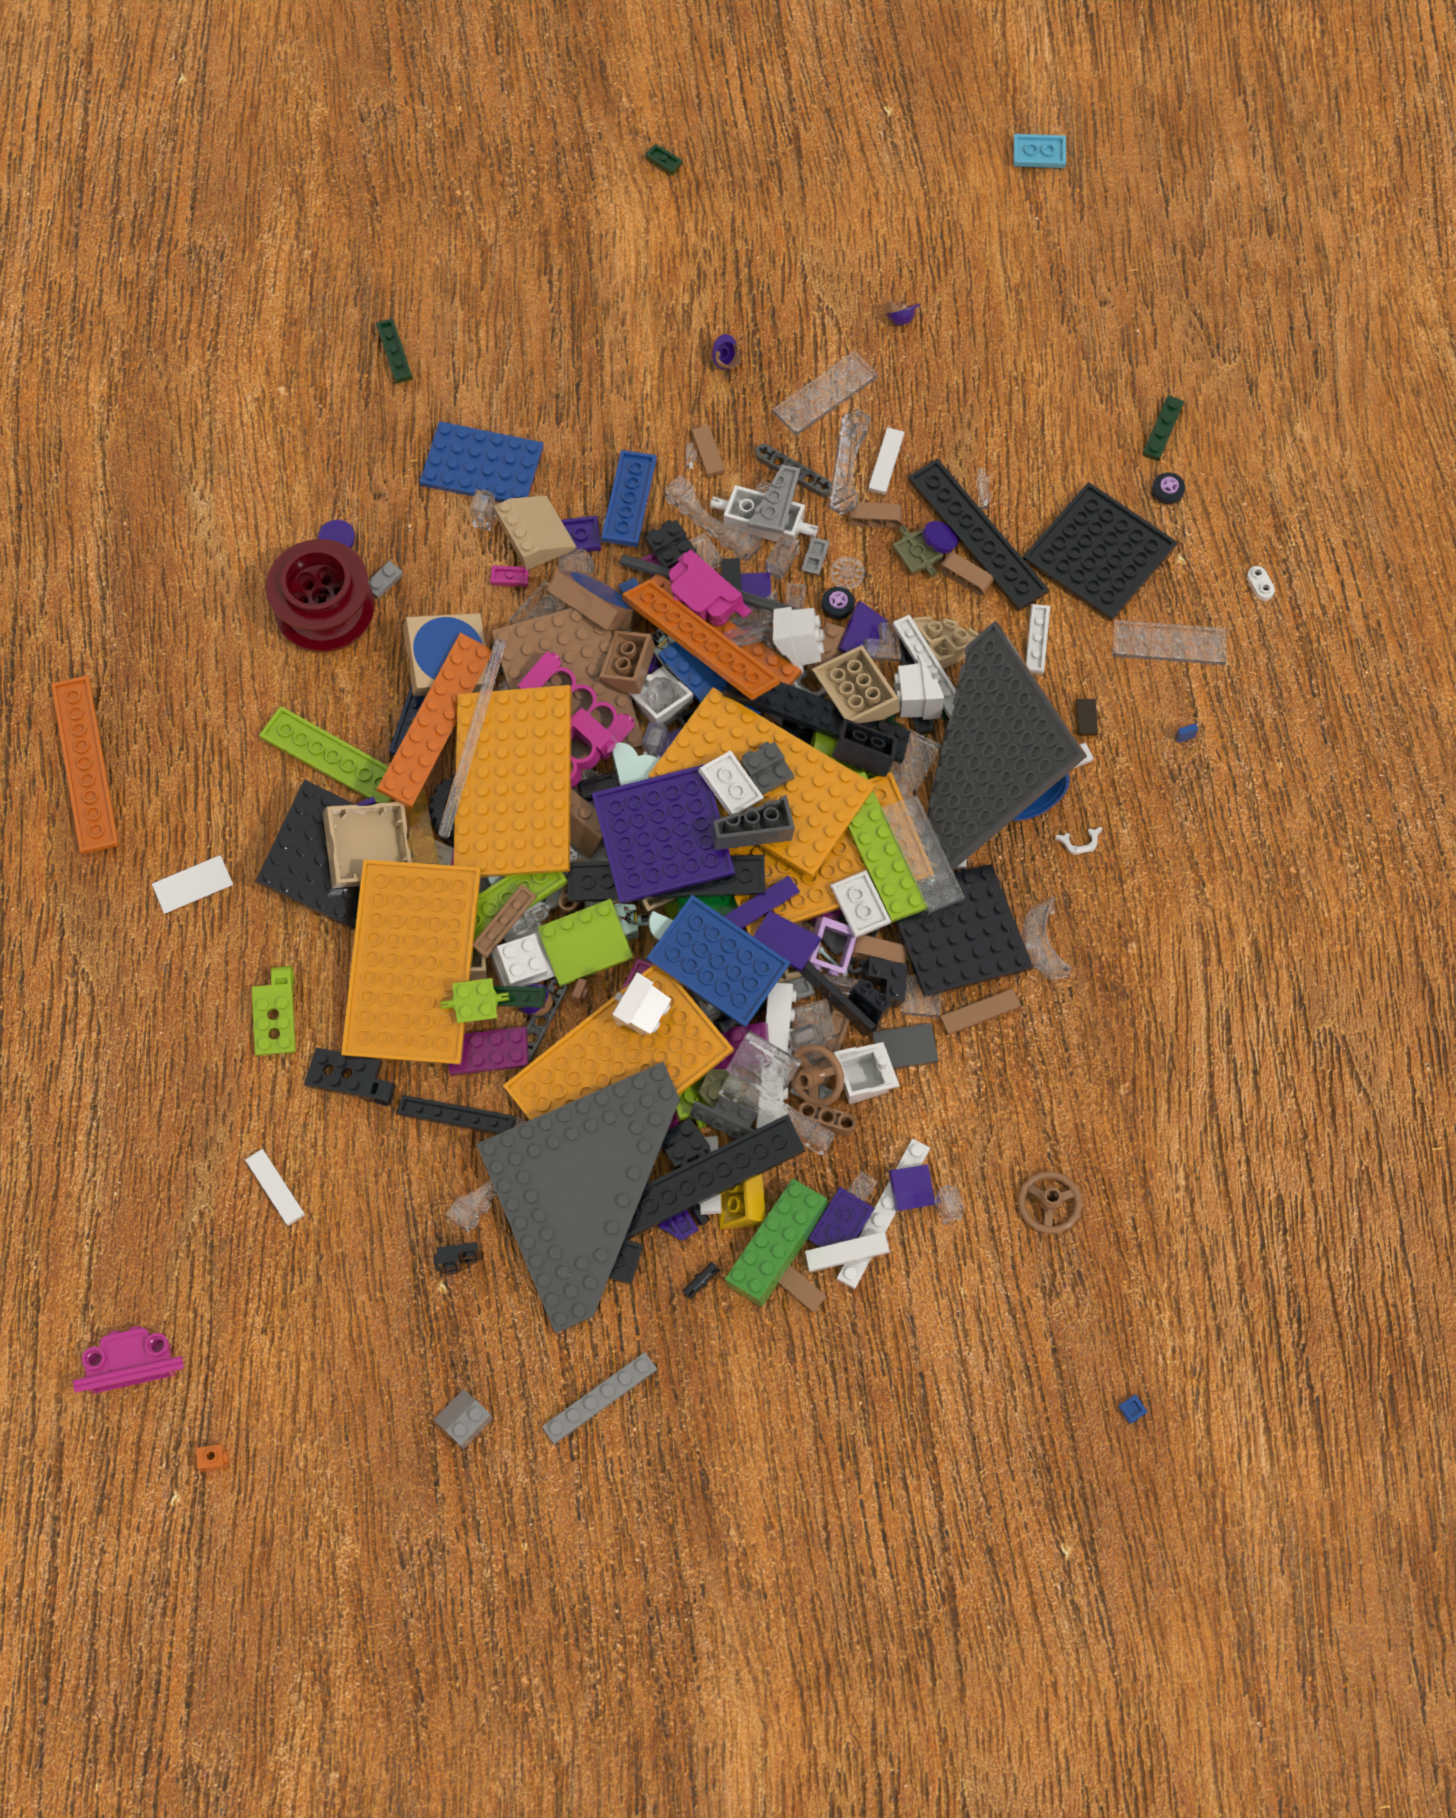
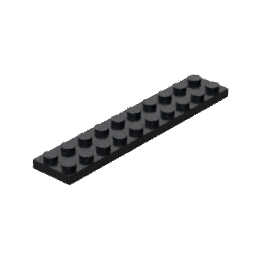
[908,458,1049,612]
[722,681,911,764]
[568,855,766,903]
[624,1114,806,1241]

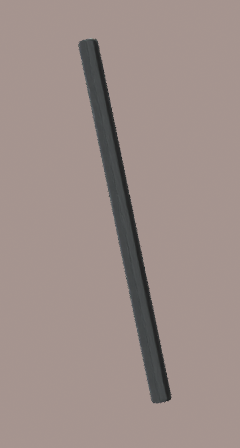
[620,555,800,612]

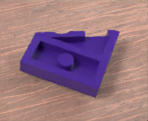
[657,1211,699,1241]

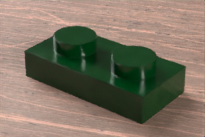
[645,143,683,176]

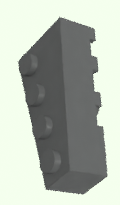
[711,795,795,850]

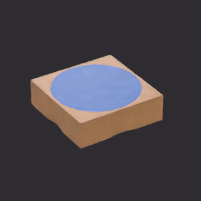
[547,571,643,630]

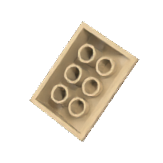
[494,495,577,571]
[812,645,900,723]

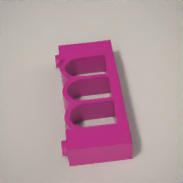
[517,651,635,762]
[571,707,618,788]

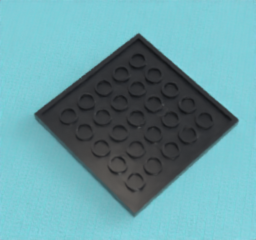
[1023,482,1178,621]
[255,779,409,931]
[895,864,1033,997]

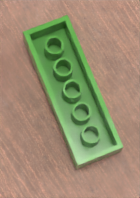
[725,1178,829,1307]

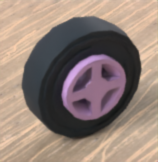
[1152,472,1185,505]
[822,587,855,619]

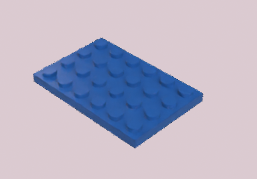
[420,421,544,502]
[646,895,790,1028]

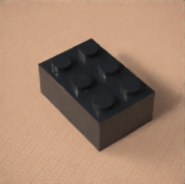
[832,718,898,777]

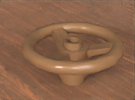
[789,1043,844,1106]
[1018,1171,1083,1234]

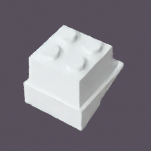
[773,607,825,674]
[893,654,944,720]
[628,666,693,733]
[490,932,556,987]
[612,972,671,1035]
[834,1042,900,1105]

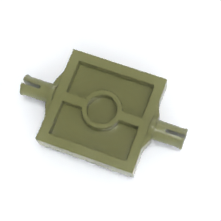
[892,525,943,577]

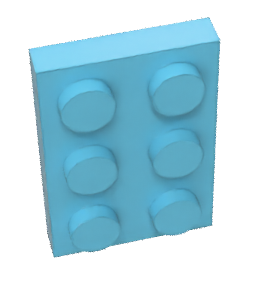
[1014,134,1066,168]

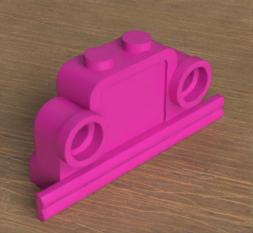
[669,549,752,626]
[73,1326,184,1394]

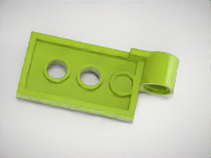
[252,966,296,1056]

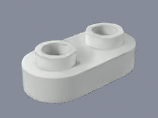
[1247,566,1275,601]

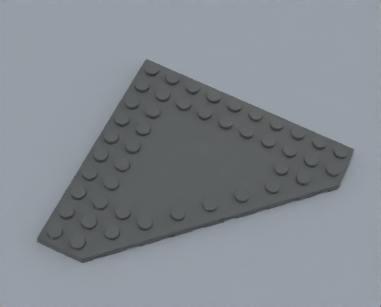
[922,621,1087,882]
[476,1062,680,1334]

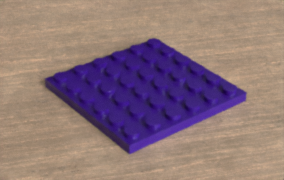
[592,764,735,904]

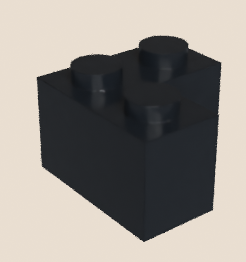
[861,957,907,1008]

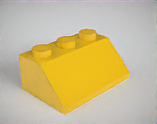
[719,1174,766,1229]

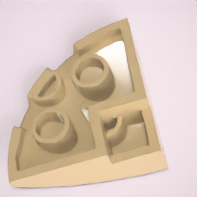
[912,617,979,669]

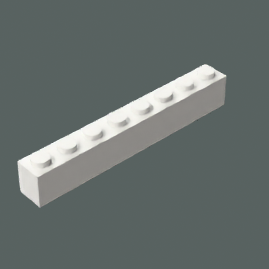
[756,983,797,1129]

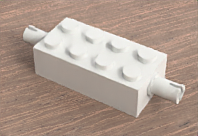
[710,485,819,546]

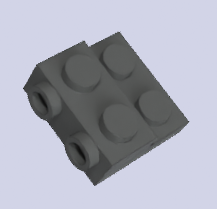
[741,742,794,795]

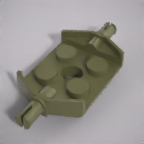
[697,1069,756,1129]

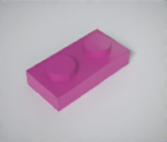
[490,565,529,587]

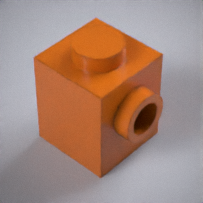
[196,1444,230,1472]

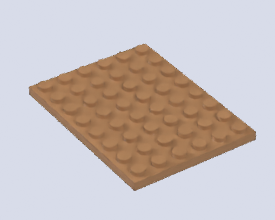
[492,608,645,766]

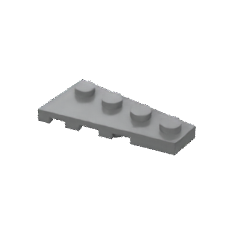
[747,465,800,534]

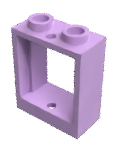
[809,917,856,977]

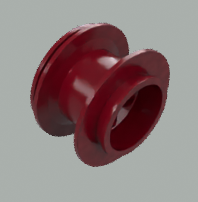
[266,539,375,652]

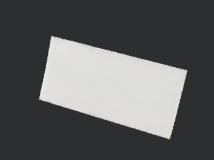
[152,855,233,914]

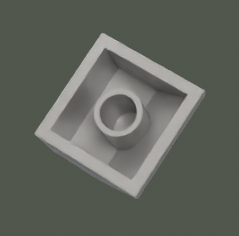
[434,1389,493,1449]

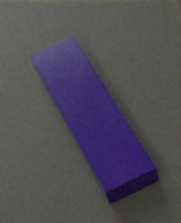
[724,876,800,929]

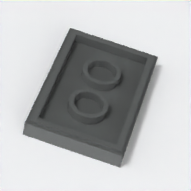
[872,1023,939,1069]

